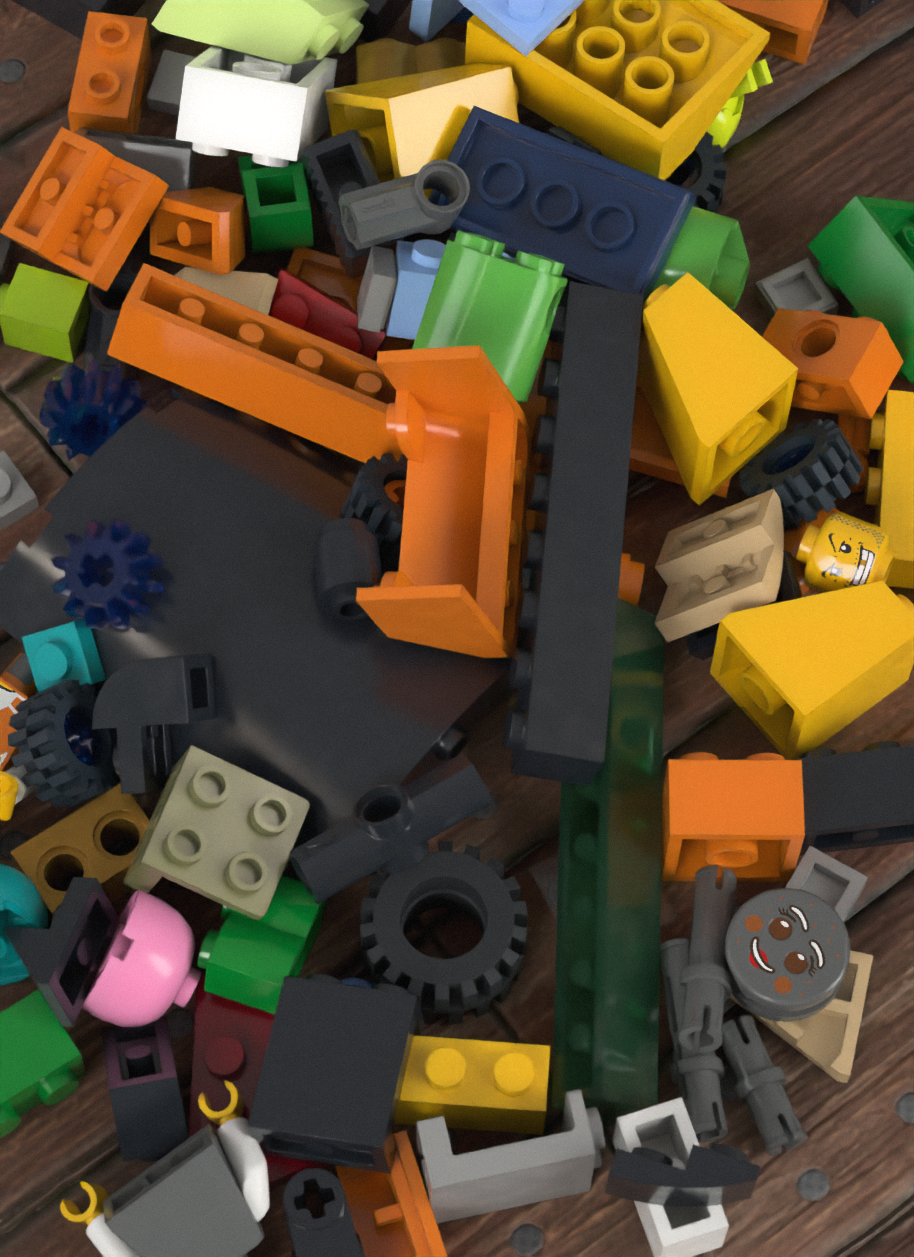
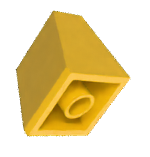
[325,63,519,200]
[637,272,798,506]
[710,581,914,760]

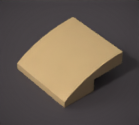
[654,489,784,642]

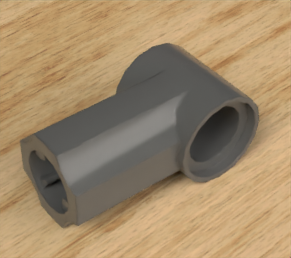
[338,160,470,250]

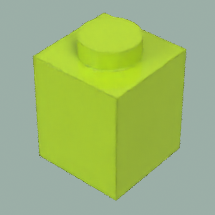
[0,263,91,363]

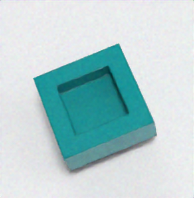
[21,618,106,693]

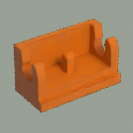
[335,1130,447,1257]

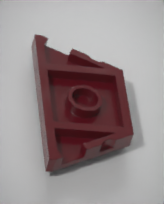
[188,968,326,1192]

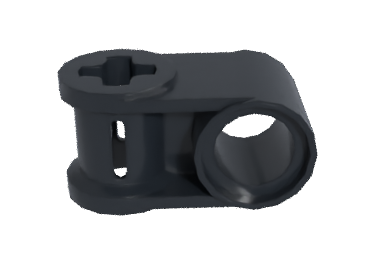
[283,1168,365,1257]

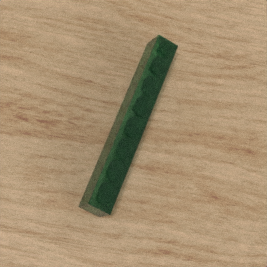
[552,598,664,1127]

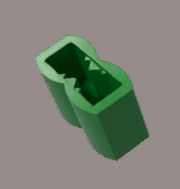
[197,875,327,1015]

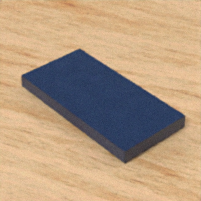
[428,106,696,304]

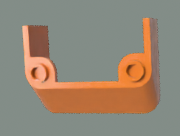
[356,345,531,658]

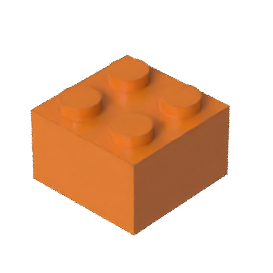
[660,752,805,882]

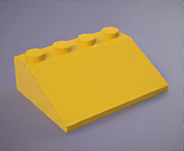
[464,0,770,181]

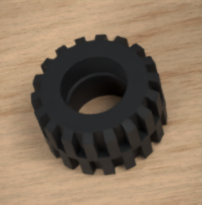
[360,841,528,1025]

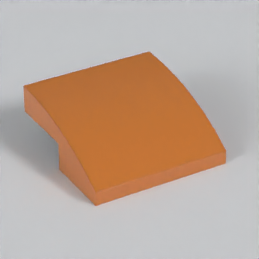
[0,127,169,292]

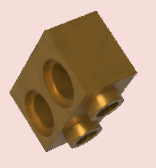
[10,783,150,924]

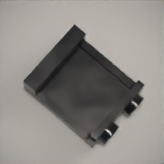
[247,974,424,1174]

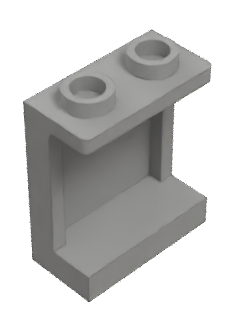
[416,1089,605,1224]

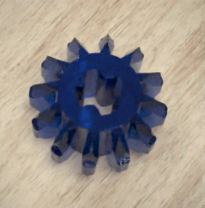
[40,357,147,461]
[50,519,164,630]

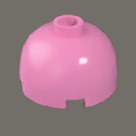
[81,889,201,1027]

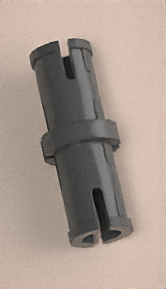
[721,1015,808,1156]

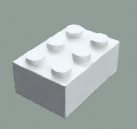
[176,45,337,167]

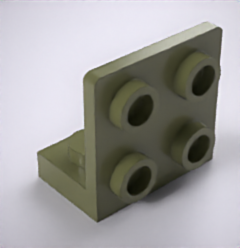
[123,745,310,920]

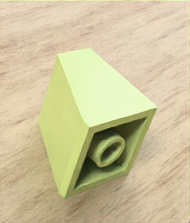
[152,0,369,65]

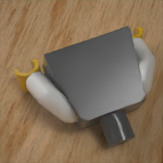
[60,1081,270,1257]

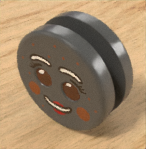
[724,888,850,1022]

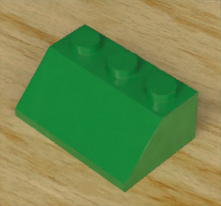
[807,196,914,383]

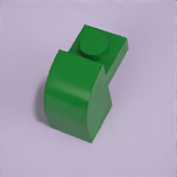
[238,155,313,255]

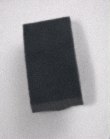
[605,1143,761,1207]

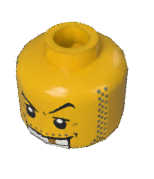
[796,512,897,594]

